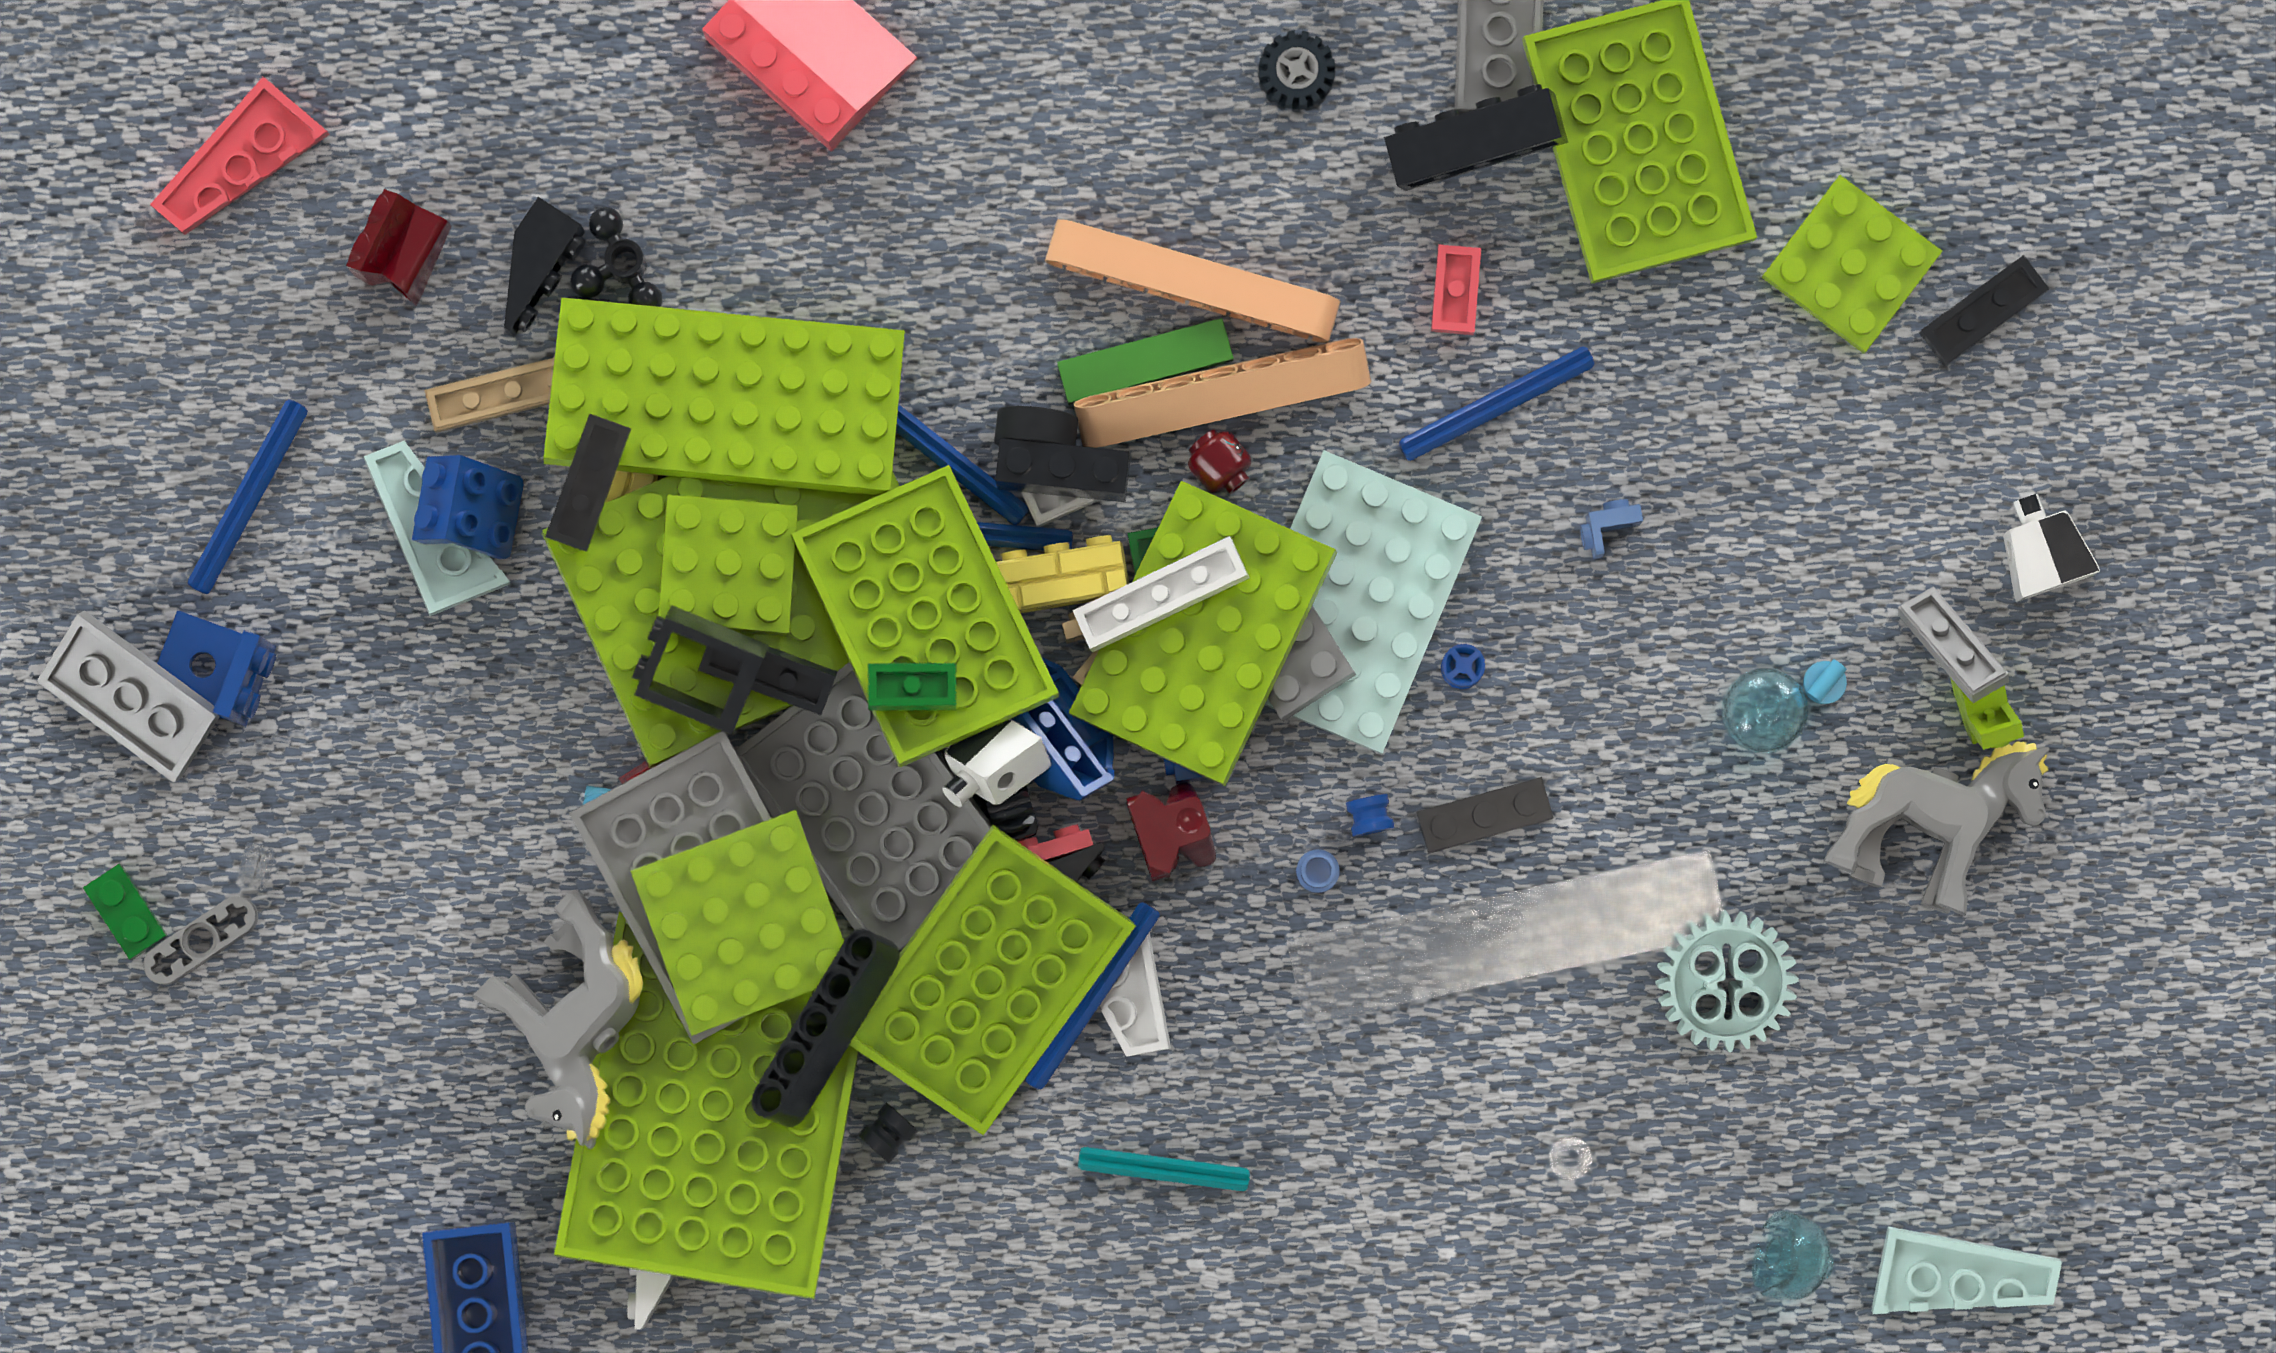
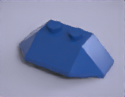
[1011,657,1114,801]

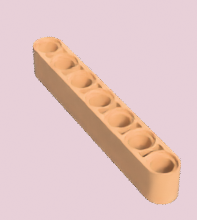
[1045,219,1340,343]
[1074,338,1371,448]

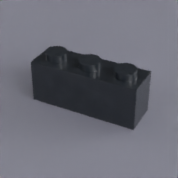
[995,438,1130,503]

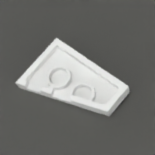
[1100,932,1171,1057]

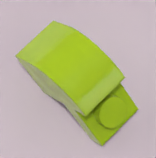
[1950,677,2025,750]

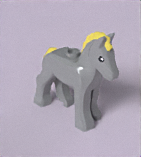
[1823,741,2050,916]
[473,889,643,1149]

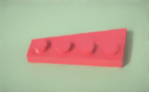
[150,77,330,235]

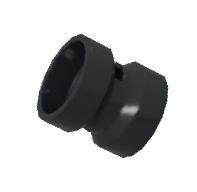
[857,1102,918,1163]

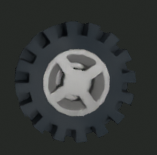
[1258,30,1336,112]

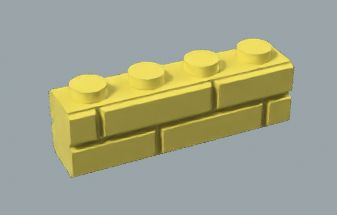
[996,535,1129,613]

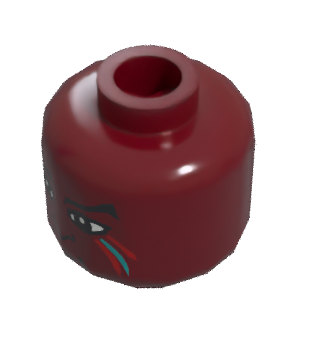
[1188,429,1251,494]

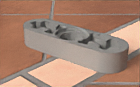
[143,896,258,985]

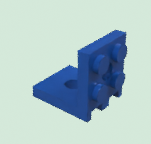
[157,610,276,727]

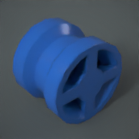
[1441,644,1485,690]
[1346,794,1395,837]

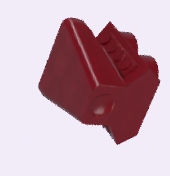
[346,189,452,306]
[1126,782,1216,882]

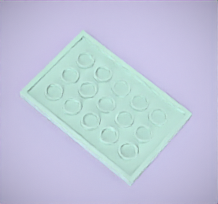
[1265,450,1482,754]

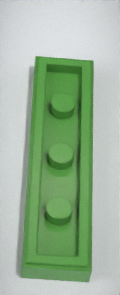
[1057,318,1234,405]

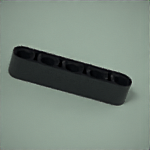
[752,928,899,1127]

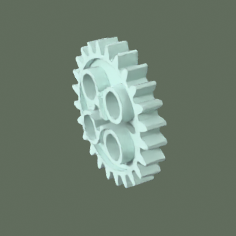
[1655,910,1799,1052]

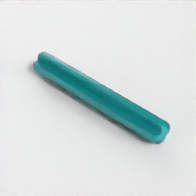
[1078,1147,1250,1191]

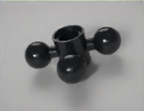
[570,207,662,307]

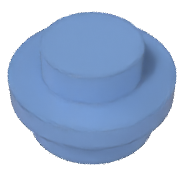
[1296,849,1340,893]

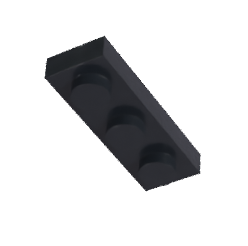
[1919,255,2049,367]
[545,414,631,552]
[698,646,838,715]
[1416,777,1554,854]

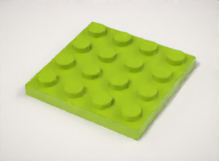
[630,810,844,1036]

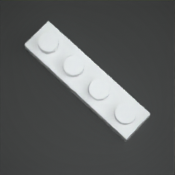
[1073,536,1250,652]

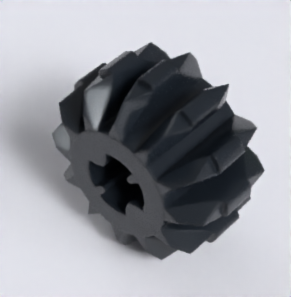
[985,785,1038,842]

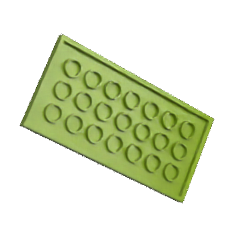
[543,297,905,495]

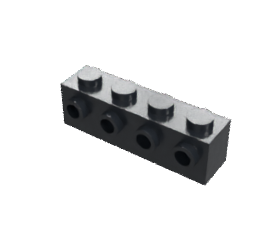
[1384,84,1568,191]

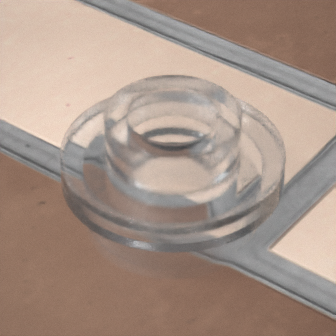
[1548,1136,1592,1180]

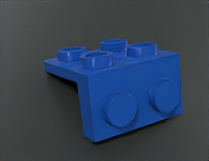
[412,455,524,559]

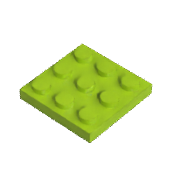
[1762,175,1942,354]
[658,495,798,636]

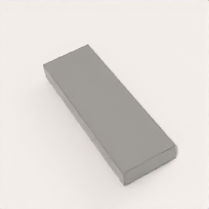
[1898,586,2009,703]

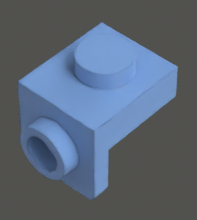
[1580,499,1643,559]

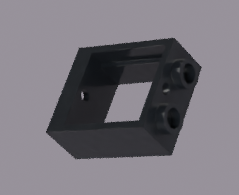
[632,605,769,735]

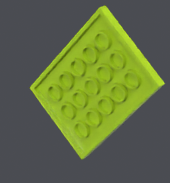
[1522,0,1757,284]
[791,465,1059,768]
[1069,481,1338,786]
[849,825,1136,1136]

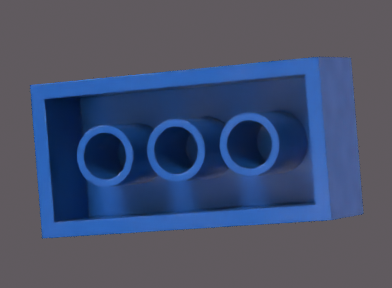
[422,1222,529,1353]

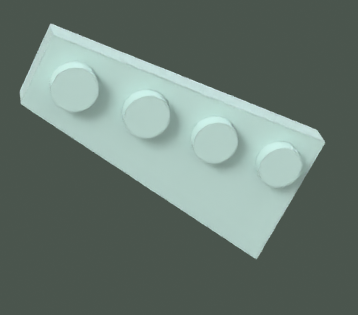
[364,441,510,616]
[1871,1226,2062,1314]

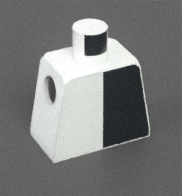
[2003,494,2100,602]
[942,719,1052,807]

